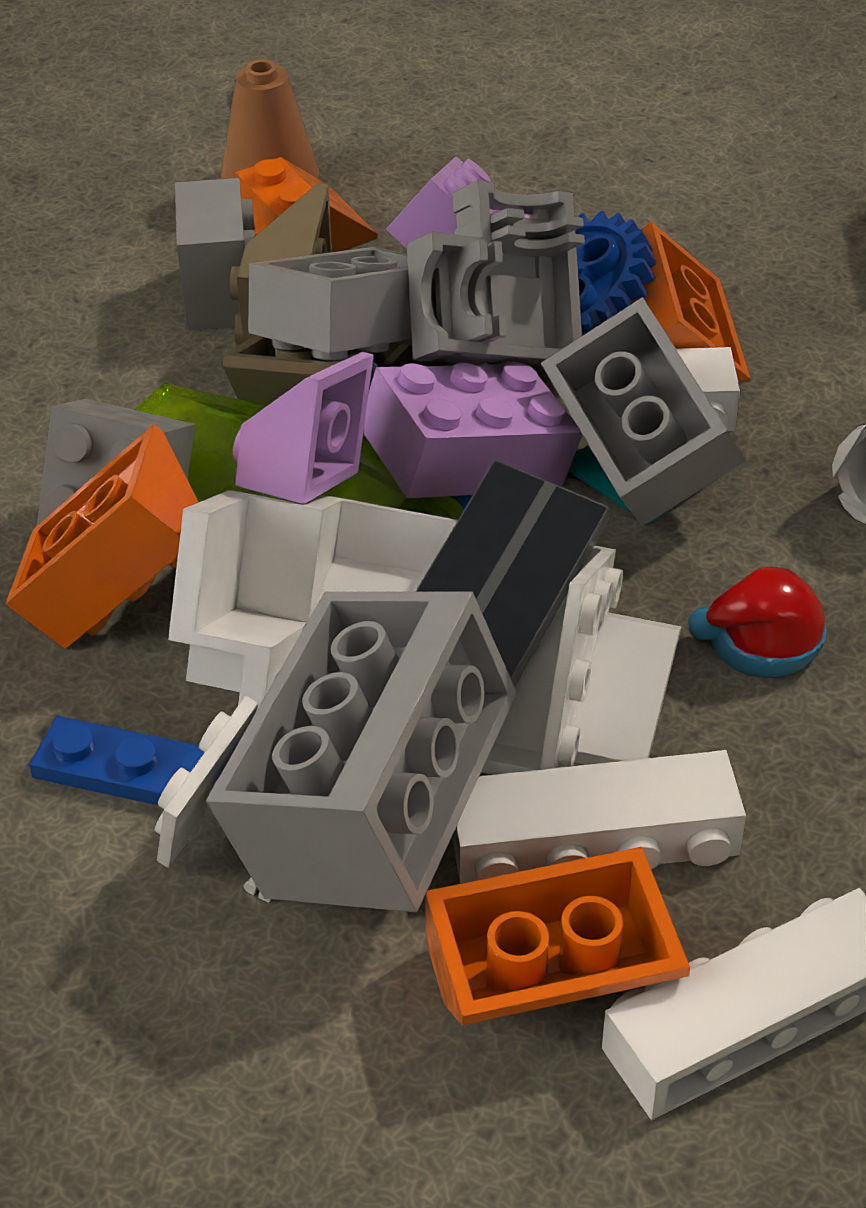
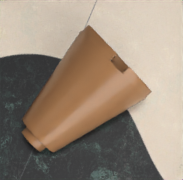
[221,59,320,179]

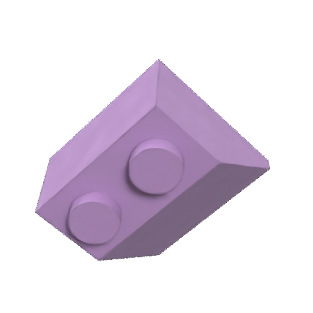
[233,352,374,505]

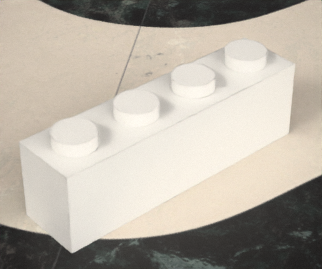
[452,750,746,884]
[602,888,866,1121]

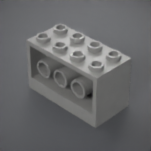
[206,592,517,912]

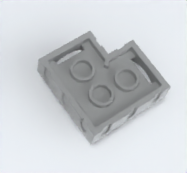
[406,180,585,371]

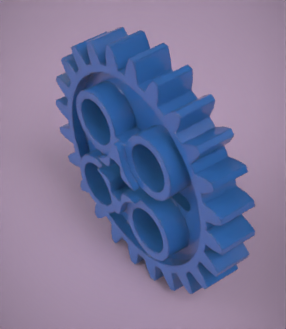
[575,211,656,336]

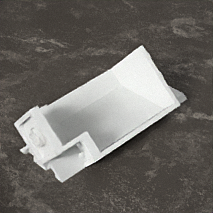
[168,490,682,775]

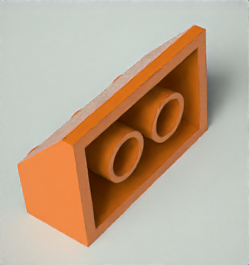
[630,221,751,382]
[5,424,199,649]
[425,847,690,1026]

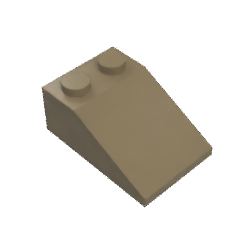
[230,183,332,344]

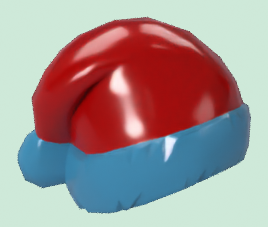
[688,567,827,677]

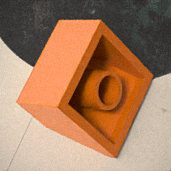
[235,157,378,252]

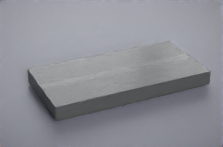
[415,459,610,687]

